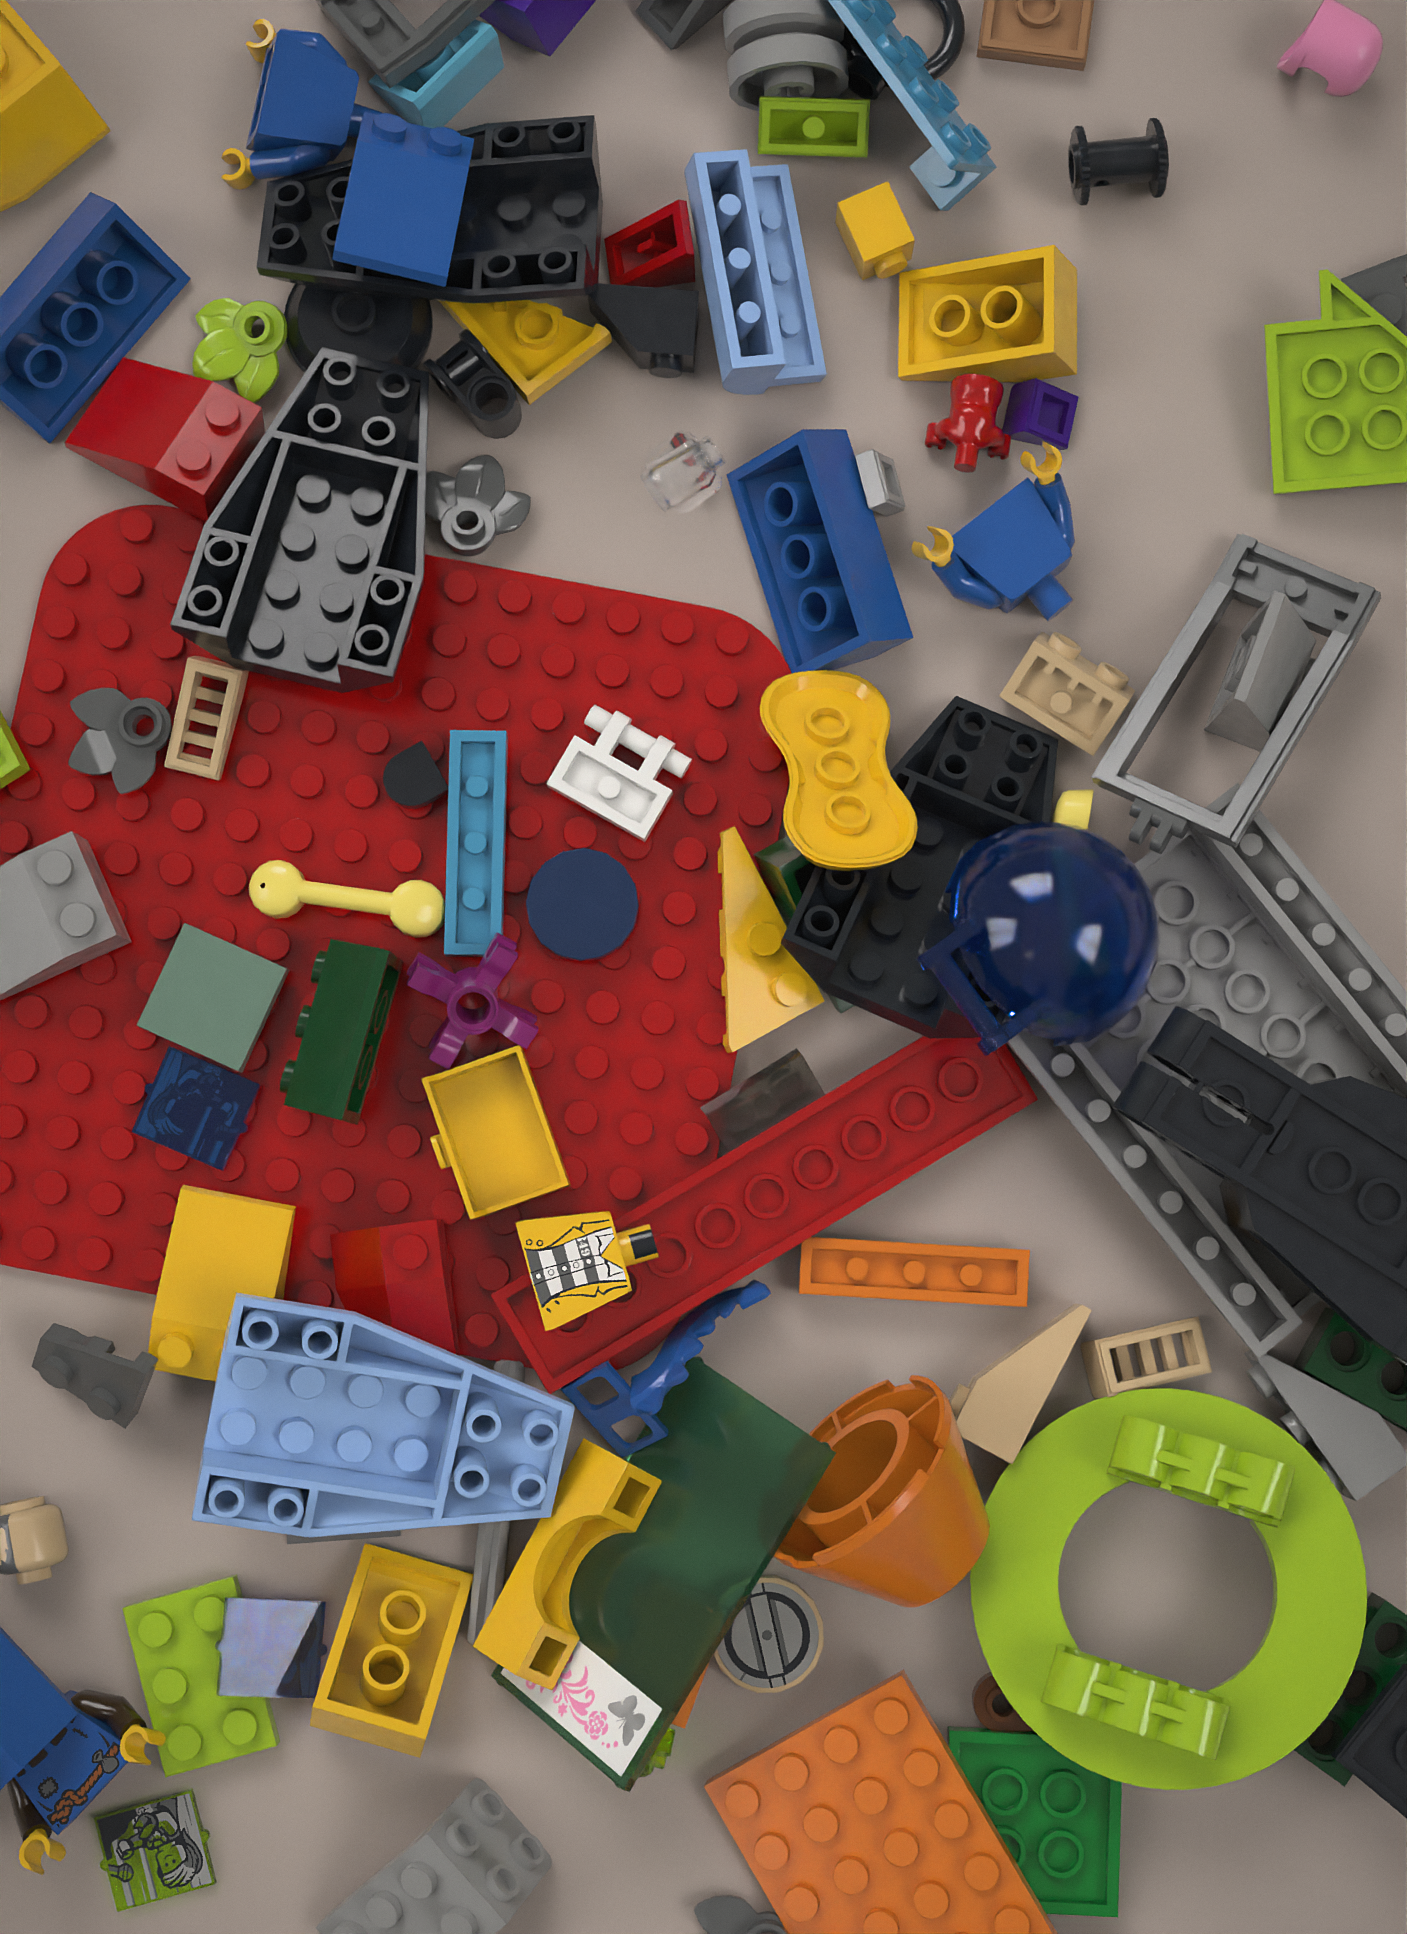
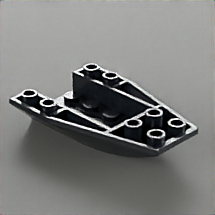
[256,115,603,303]
[170,347,429,693]
[781,696,1059,1039]

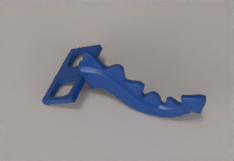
[561,1280,771,1458]

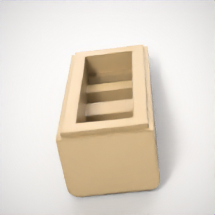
[164,656,249,780]
[1080,1316,1212,1399]

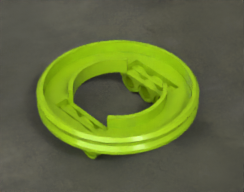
[970,1388,1367,1790]

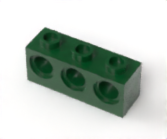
[1292,1307,1407,1432]
[1294,1592,1407,1787]

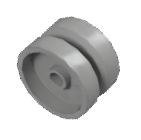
[723,0,849,111]

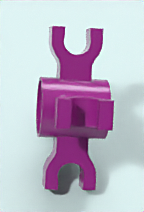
[407,932,538,1069]

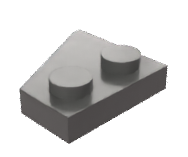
[31,1323,158,1429]

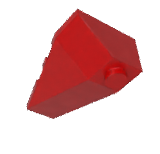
[330,1219,460,1356]

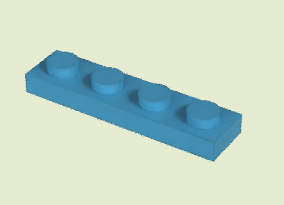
[444,730,508,957]

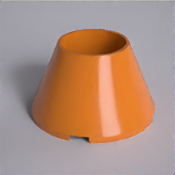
[760,1375,990,1608]

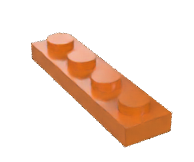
[798,1237,1030,1307]

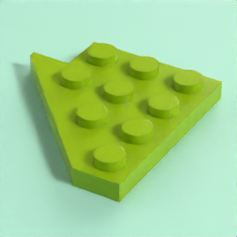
[1264,269,1407,495]

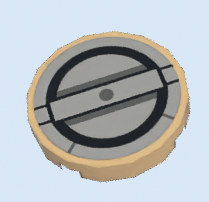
[713,1575,824,1693]

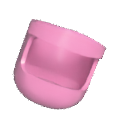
[1277,0,1383,97]

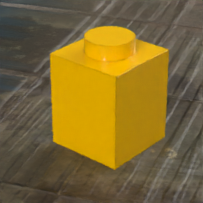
[835,181,915,280]

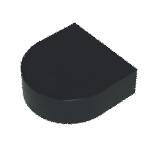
[383,740,448,809]

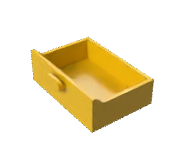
[421,1045,571,1220]

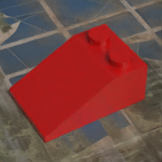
[64,357,265,522]

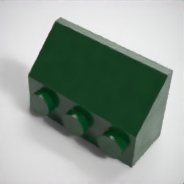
[280,939,404,1125]

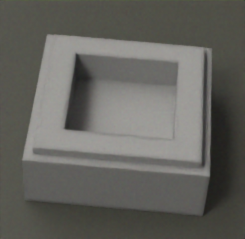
[855,449,905,516]

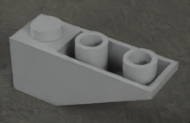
[1244,1350,1407,1501]

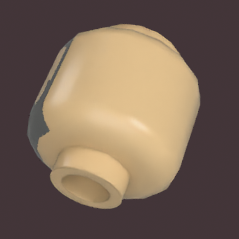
[0,1496,69,1585]

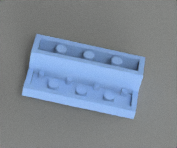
[684,149,827,395]

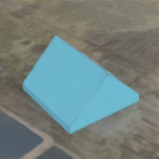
[368,19,504,128]

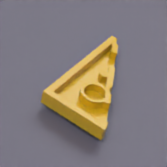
[439,300,612,405]
[717,826,825,1053]

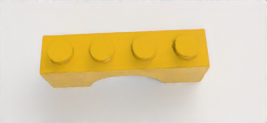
[472,1438,662,1690]

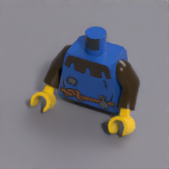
[7,1689,166,1875]

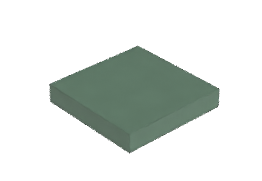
[136,923,290,1072]

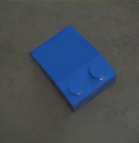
[332,112,474,287]

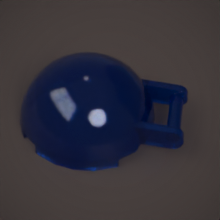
[916,821,1160,1056]

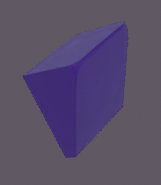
[1002,378,1079,450]

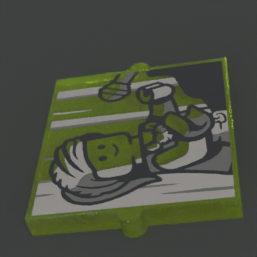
[94,1788,217,1912]

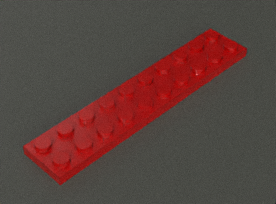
[491,1033,1038,1394]

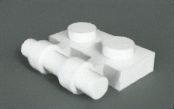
[546,704,692,842]

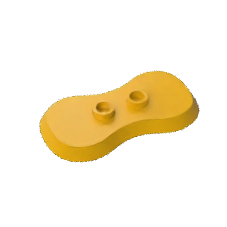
[760,670,918,871]

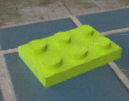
[122,1574,280,1778]

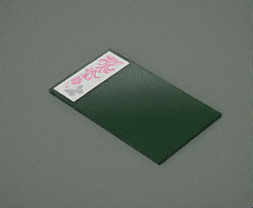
[491,1356,836,1792]

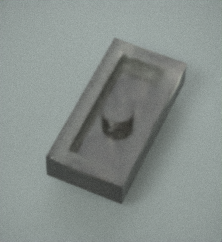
[701,1048,825,1153]

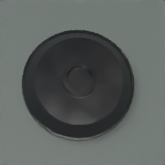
[284,284,433,373]

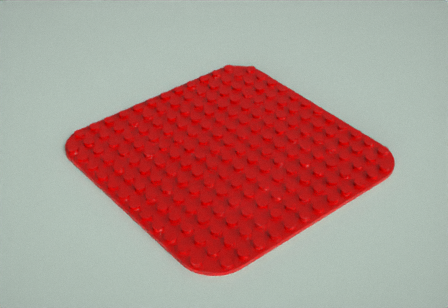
[0,505,792,1370]

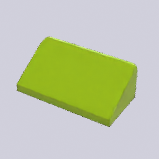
[758,96,870,158]

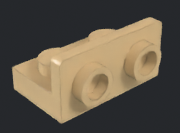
[999,632,1135,756]

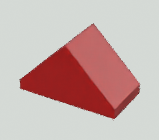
[604,199,696,288]

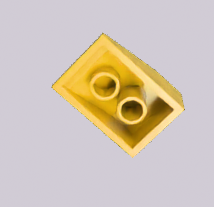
[898,245,1077,382]
[148,1185,296,1382]
[309,1543,473,1758]

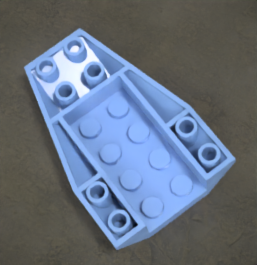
[192,1292,575,1538]

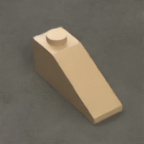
[949,1303,1092,1464]

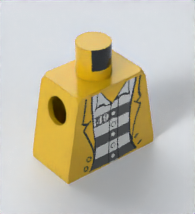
[515,1211,658,1331]

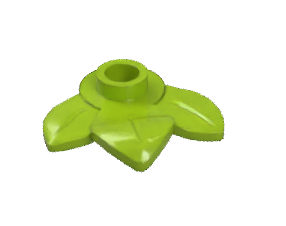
[192,298,287,403]

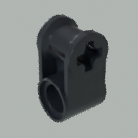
[423,329,522,439]

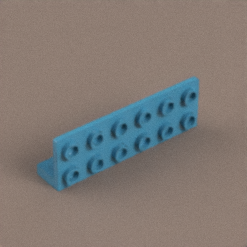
[828,0,997,211]

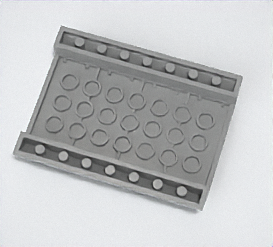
[999,783,1407,1359]

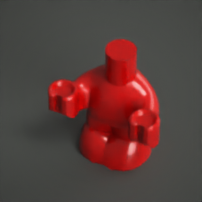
[925,374,1012,473]

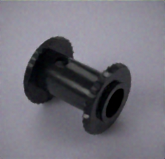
[1068,118,1169,206]

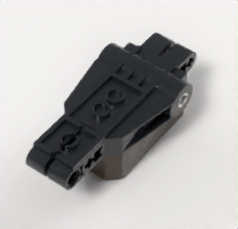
[1112,1006,1407,1367]

